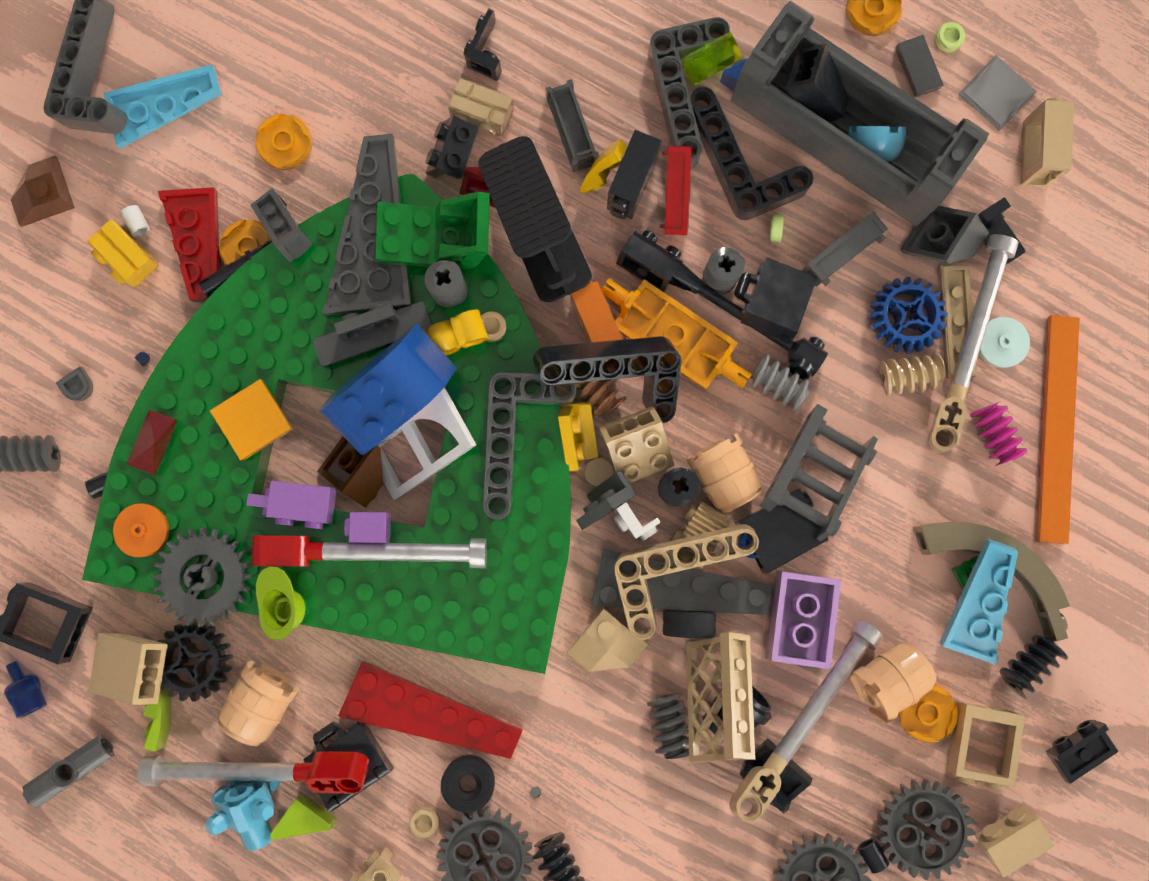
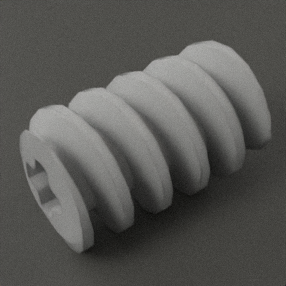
[749,354,813,414]

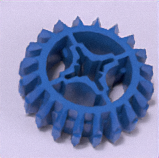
[868,277,948,354]

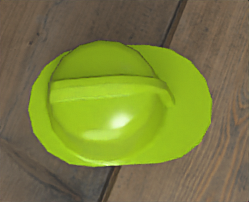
[256,566,306,640]

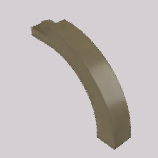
[913,522,1070,641]

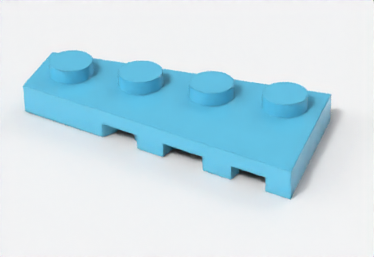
[104,64,222,149]
[940,538,1018,665]

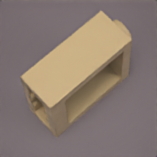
[1021,97,1074,187]
[946,701,1025,790]

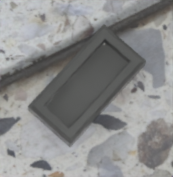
[895,35,944,98]

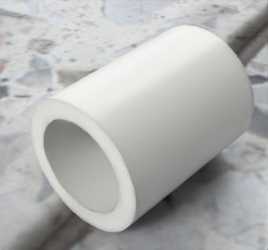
[120,205,150,238]

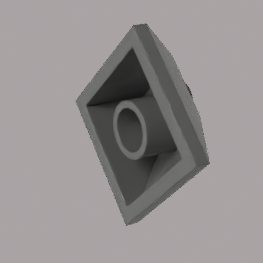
[900,206,989,264]

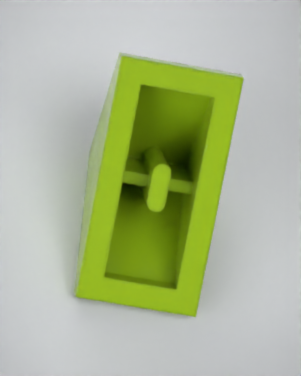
[270,793,336,841]

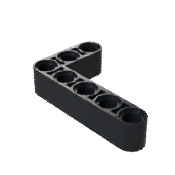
[690,86,814,220]
[533,336,682,423]

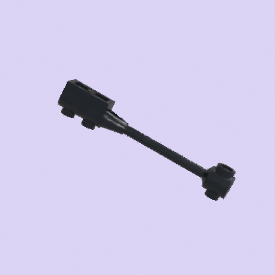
[616,230,828,380]

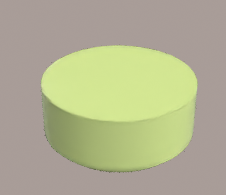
[935,22,965,53]
[769,213,784,243]

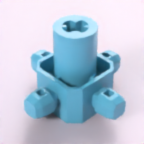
[204,781,281,851]

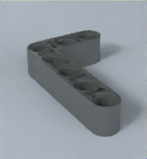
[43,0,128,134]
[649,17,730,169]
[483,372,576,520]

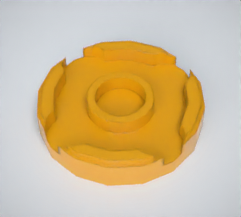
[846,0,902,36]
[255,114,312,170]
[219,219,271,265]
[898,684,958,743]

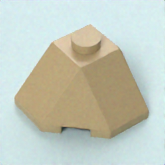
[567,608,648,672]

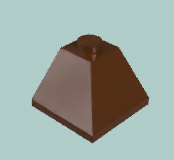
[317,437,383,508]

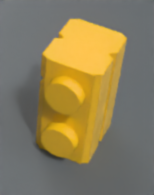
[87,219,159,288]

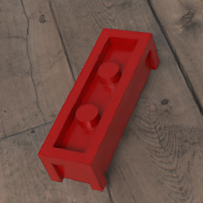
[660,146,692,235]

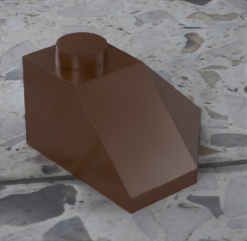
[11,156,75,227]

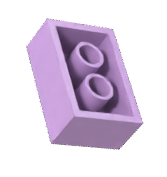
[765,571,841,669]

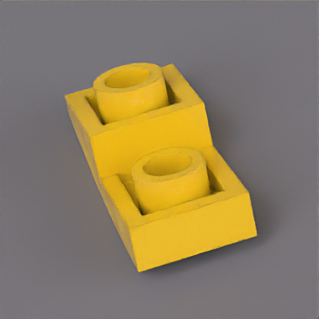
[579,138,627,194]

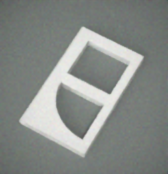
[378,387,476,501]

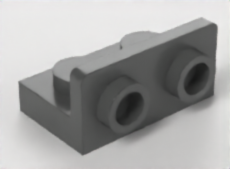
[576,471,636,530]

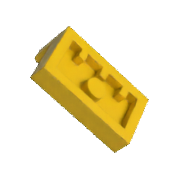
[558,403,599,471]

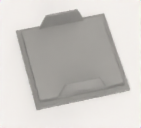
[959,55,1037,131]

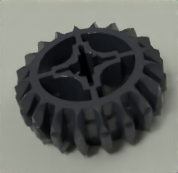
[157,623,233,702]

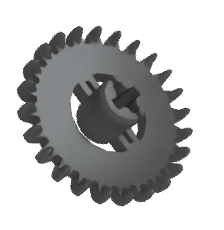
[151,527,252,627]

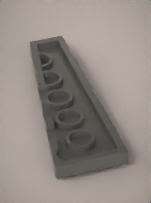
[591,549,773,615]

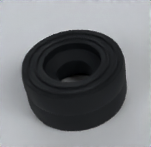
[662,610,716,638]
[441,755,495,813]

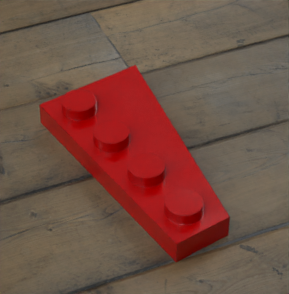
[158,187,220,302]

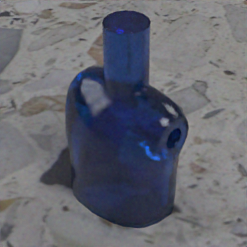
[4,661,47,719]

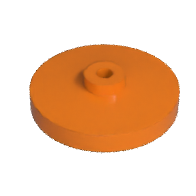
[113,504,169,557]

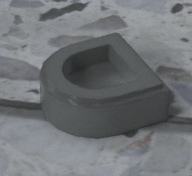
[56,367,93,401]

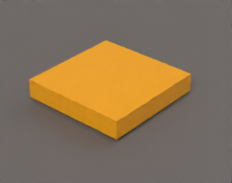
[210,379,293,461]

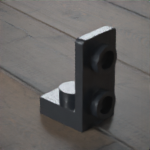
[463,8,502,81]
[978,197,1025,265]

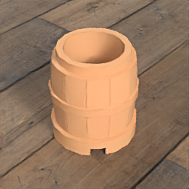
[686,432,762,513]
[850,643,936,724]
[218,661,299,746]

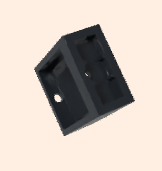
[0,582,93,665]

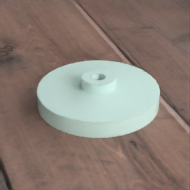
[979,317,1030,368]

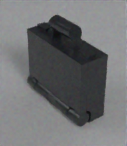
[734,257,817,343]
[303,722,394,813]

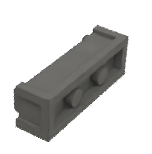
[545,79,599,172]
[251,188,312,262]
[802,211,888,287]

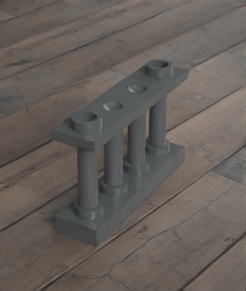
[760,404,878,542]

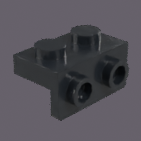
[425,115,478,179]
[1045,720,1119,784]
[740,738,813,814]

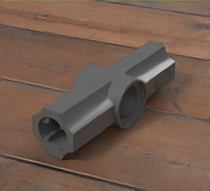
[22,735,115,808]

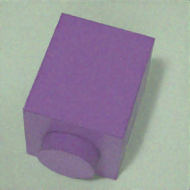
[344,512,391,543]

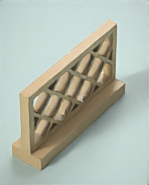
[686,632,755,763]

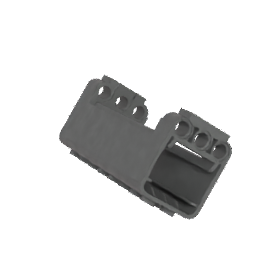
[731,1,989,227]

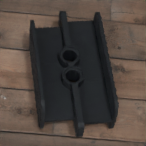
[478,136,592,302]

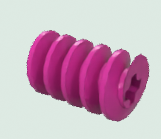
[970,401,1028,466]

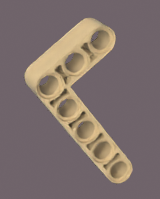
[615,524,759,640]

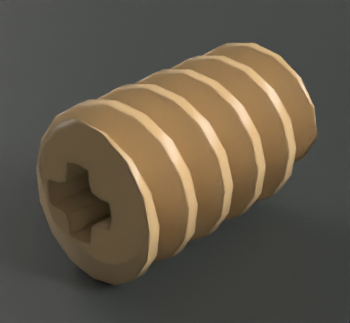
[879,354,946,396]

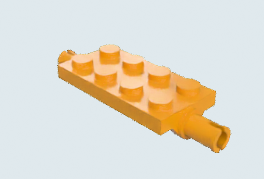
[601,278,752,391]

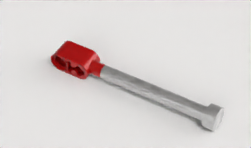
[251,535,487,568]
[138,752,369,794]

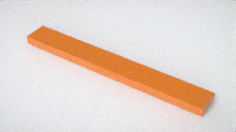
[1036,315,1080,544]

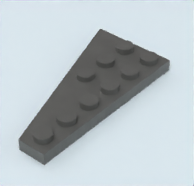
[322,133,412,316]

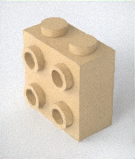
[599,406,675,483]

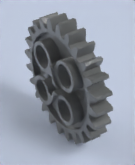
[876,779,976,880]
[436,806,533,881]
[773,832,871,881]

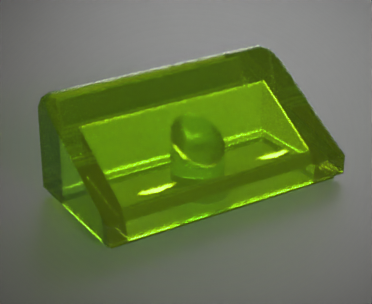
[681,32,743,85]

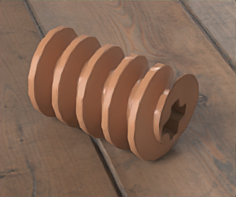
[575,361,627,419]

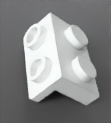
[613,502,661,541]

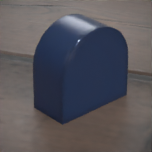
[134,352,150,366]

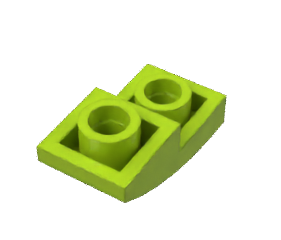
[143,688,171,752]

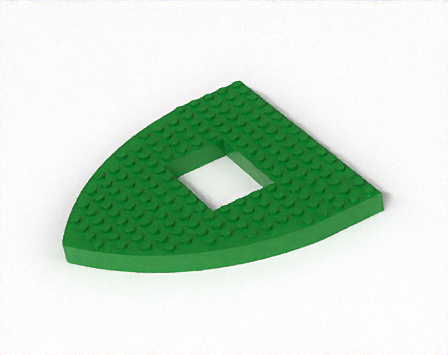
[82,174,571,674]

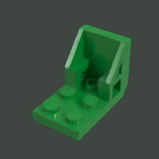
[374,192,490,270]

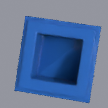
[720,59,747,92]

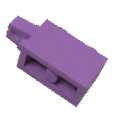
[246,481,337,529]

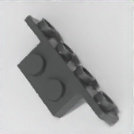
[313,302,432,367]

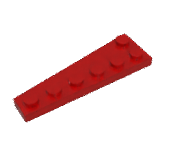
[338,661,523,759]

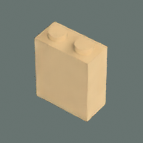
[88,633,167,705]

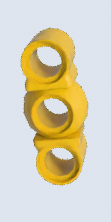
[422,309,489,355]

